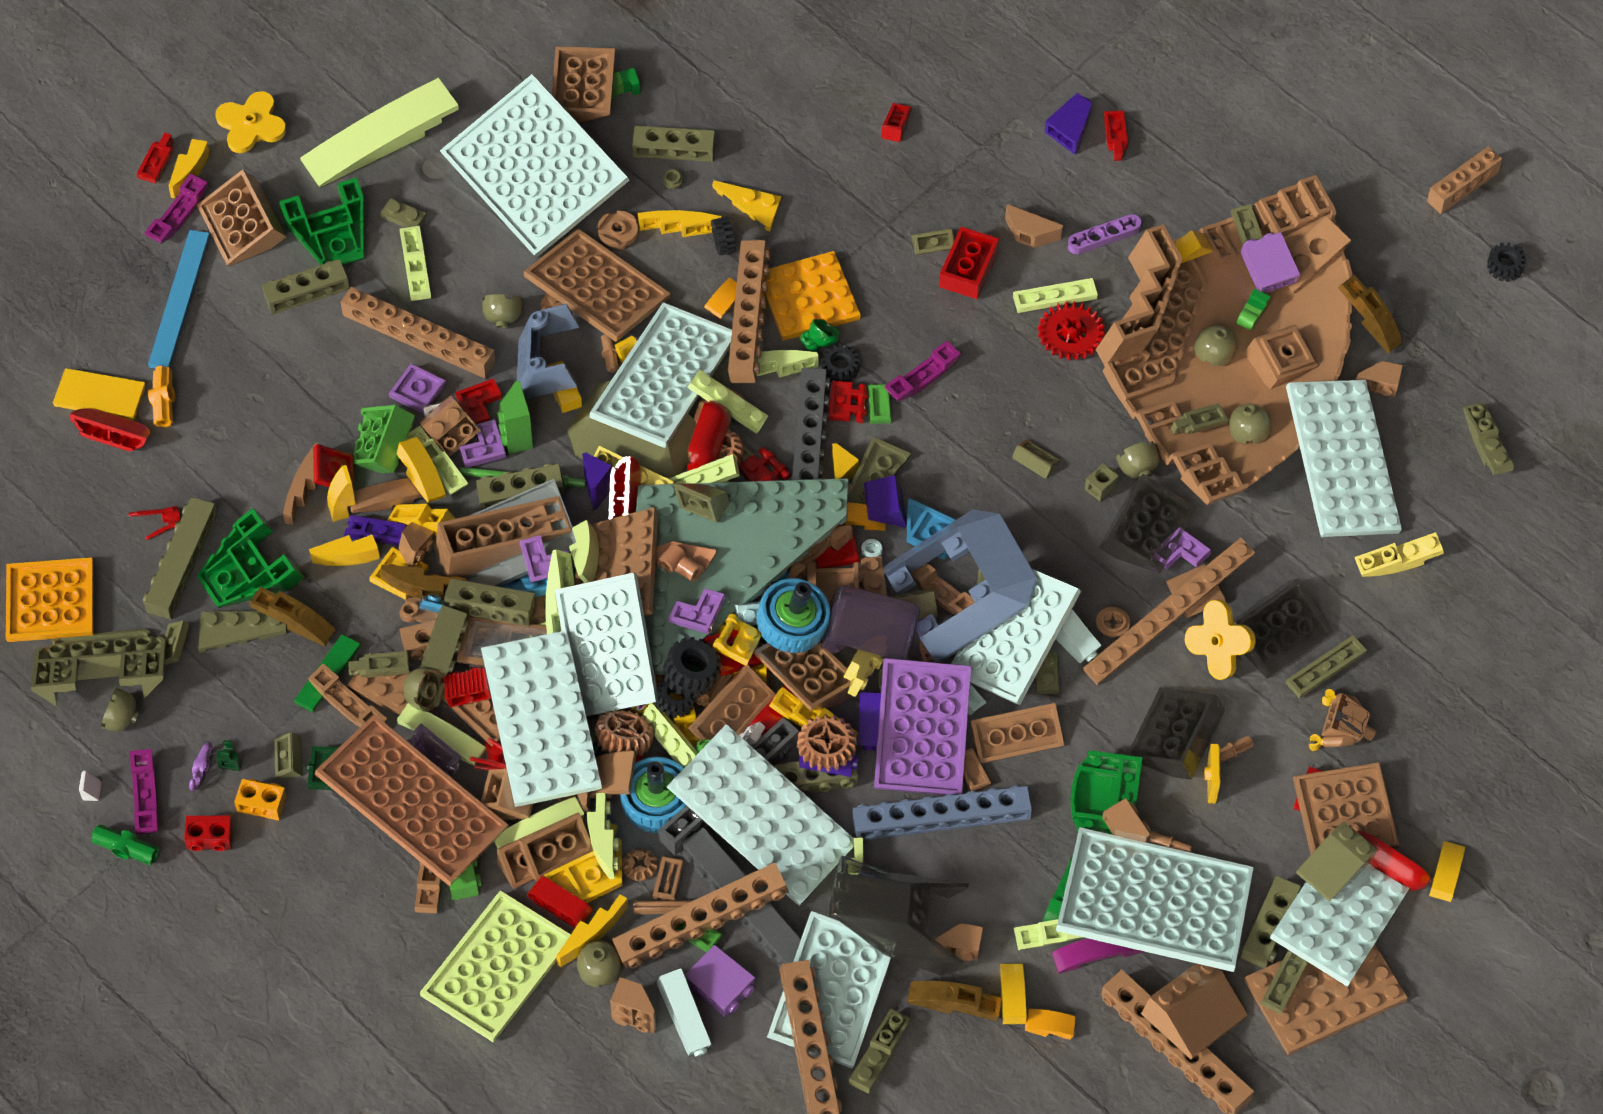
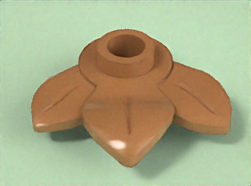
[400,595,438,623]

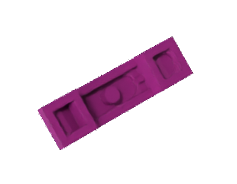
[144,174,208,244]
[884,341,961,401]
[130,749,158,834]
[1052,938,1144,974]

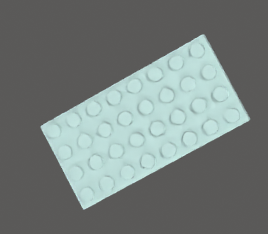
[590,303,732,448]
[1286,380,1402,537]
[481,630,602,807]
[667,724,854,906]

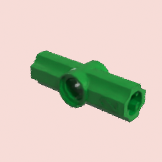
[91,824,160,866]

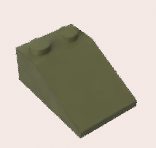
[1296,821,1378,902]

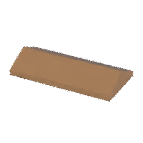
[970,703,1064,763]

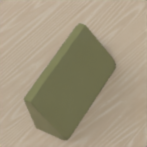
[911,228,954,255]
[1012,439,1061,478]
[274,732,303,778]

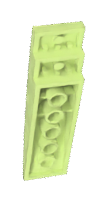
[300,78,459,188]

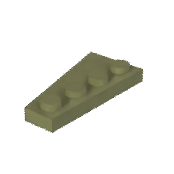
[848,437,911,505]
[198,611,287,653]

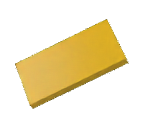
[53,368,146,420]

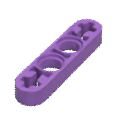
[1068,214,1141,254]

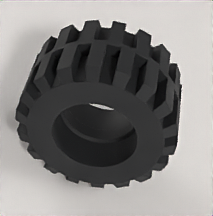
[663,637,721,698]

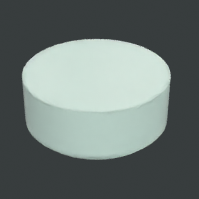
[861,539,883,558]

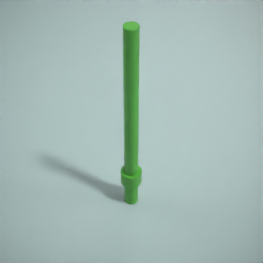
[460,467,586,488]

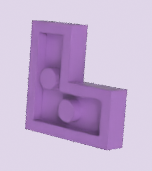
[460,420,506,468]
[1151,527,1211,570]
[519,535,568,583]
[668,589,726,634]

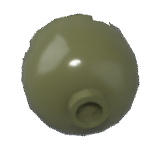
[482,294,523,328]
[1194,324,1237,367]
[1229,403,1271,444]
[1116,441,1159,480]
[403,667,445,712]
[100,687,139,732]
[577,941,622,987]

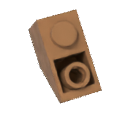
[1357,361,1402,397]
[398,522,434,567]
[1102,798,1151,842]
[933,923,983,961]

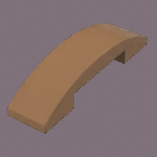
[788,525,853,580]
[911,563,975,615]
[308,664,387,727]

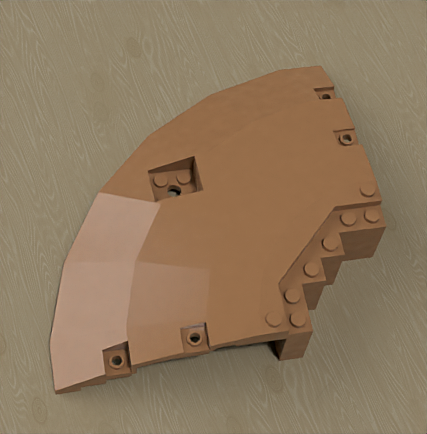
[1096,175,1352,505]

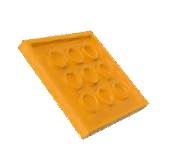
[764,251,860,341]
[6,557,94,642]

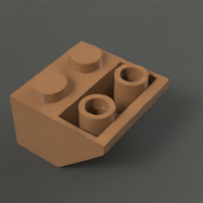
[419,395,481,457]
[481,768,533,820]
[610,977,656,1033]

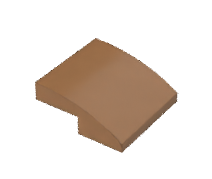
[1166,564,1226,619]
[589,751,636,798]

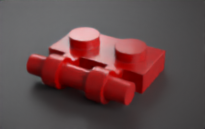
[829,381,868,423]
[738,447,791,482]

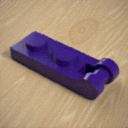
[344,515,406,546]

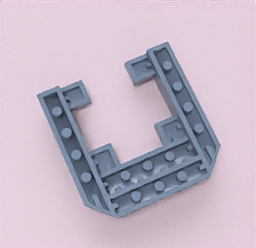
[883,510,1038,663]

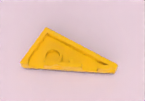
[712,180,781,232]

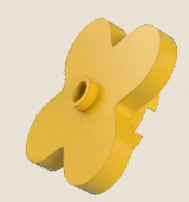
[216,91,286,153]
[1185,599,1255,680]

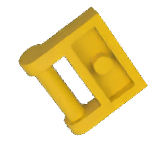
[713,614,762,666]

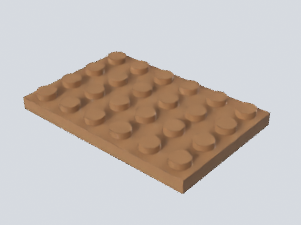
[524,229,670,342]
[574,507,658,616]
[1244,944,1407,1056]

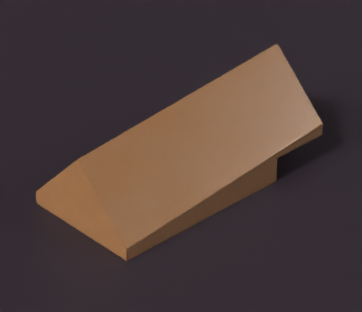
[497,812,593,889]

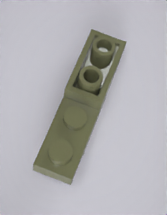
[1463,402,1514,475]
[848,1009,911,1094]

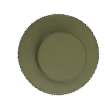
[663,169,683,189]

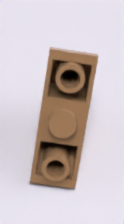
[1005,204,1063,248]

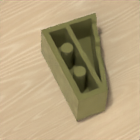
[420,605,468,681]

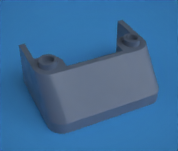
[517,304,579,399]

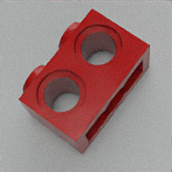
[184,815,233,851]

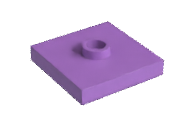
[389,363,447,414]

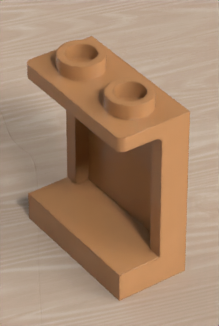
[807,562,863,608]

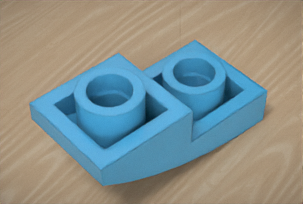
[419,594,444,613]

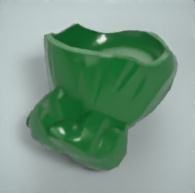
[800,318,840,352]

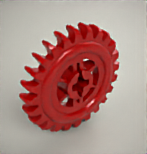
[1038,301,1105,361]

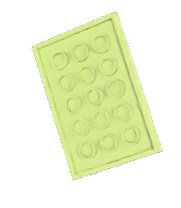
[420,891,571,1043]

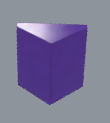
[582,453,612,510]
[864,475,907,528]

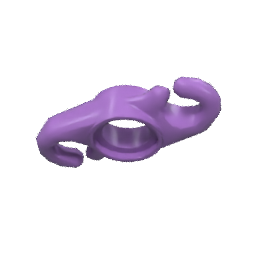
[189,742,213,791]

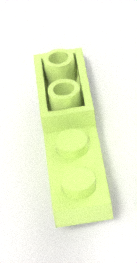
[587,793,619,879]

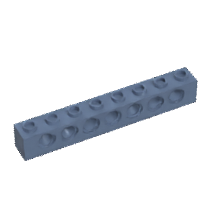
[852,785,1032,841]

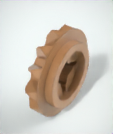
[1096,607,1130,639]
[622,847,658,881]

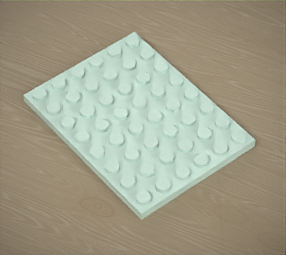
[440,74,629,258]
[1056,827,1253,972]

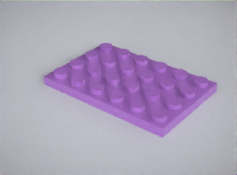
[874,658,971,795]

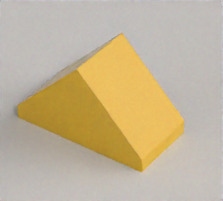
[1174,230,1213,263]
[832,443,859,480]

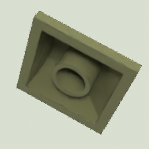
[674,483,730,523]

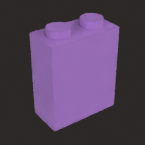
[1240,232,1300,294]
[684,945,755,1018]

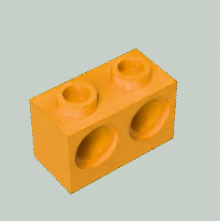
[234,779,287,820]

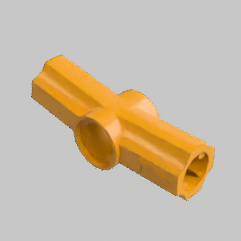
[148,365,175,428]

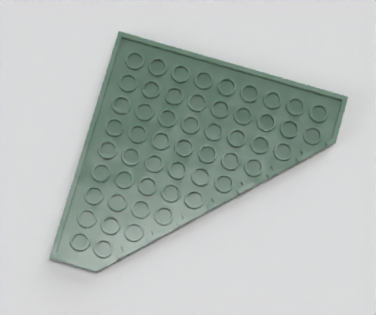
[636,479,849,675]

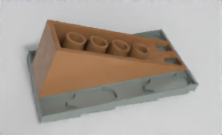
[432,479,576,587]

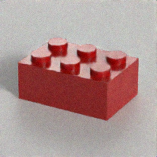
[939,227,999,299]

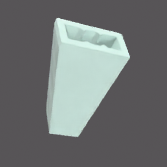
[1056,609,1101,663]
[657,968,711,1057]

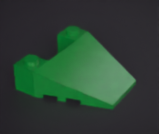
[279,177,364,266]
[197,508,305,608]

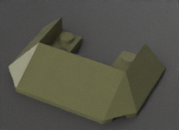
[567,381,696,479]
[31,629,166,707]

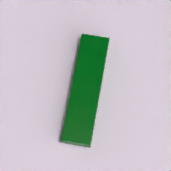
[294,635,360,713]

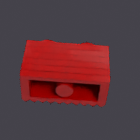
[443,667,492,707]

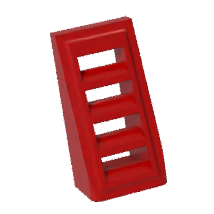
[881,103,912,142]

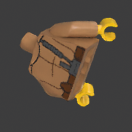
[1309,689,1376,751]

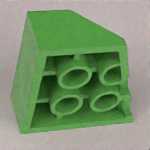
[497,381,533,454]
[353,405,415,474]

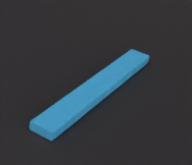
[148,230,210,369]

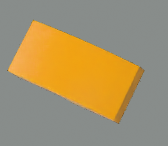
[704,277,737,319]
[845,502,886,531]
[1025,1009,1076,1040]

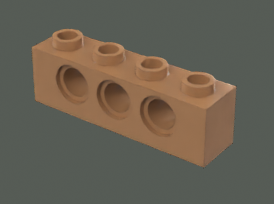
[1427,146,1502,214]

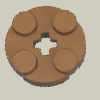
[598,211,638,250]

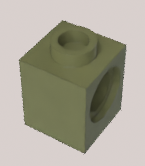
[1085,464,1119,502]

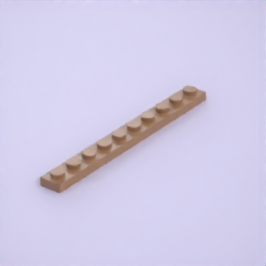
[1083,538,1255,685]

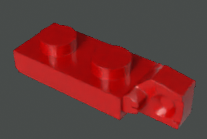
[1103,111,1128,161]
[136,132,173,184]

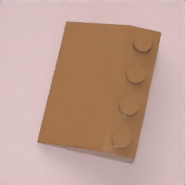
[551,46,615,123]
[197,169,286,266]
[753,642,853,711]
[1141,963,1248,1059]

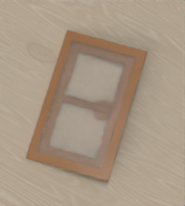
[457,616,547,666]

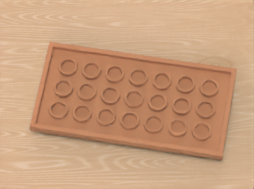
[315,714,508,886]

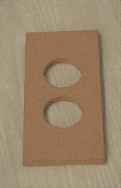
[1287,216,1351,293]

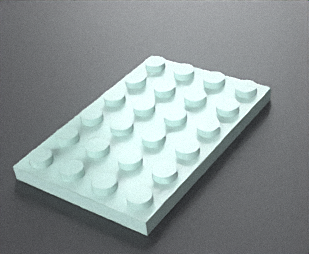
[951,569,1081,705]
[555,573,659,717]
[1270,864,1410,987]
[767,911,896,1069]

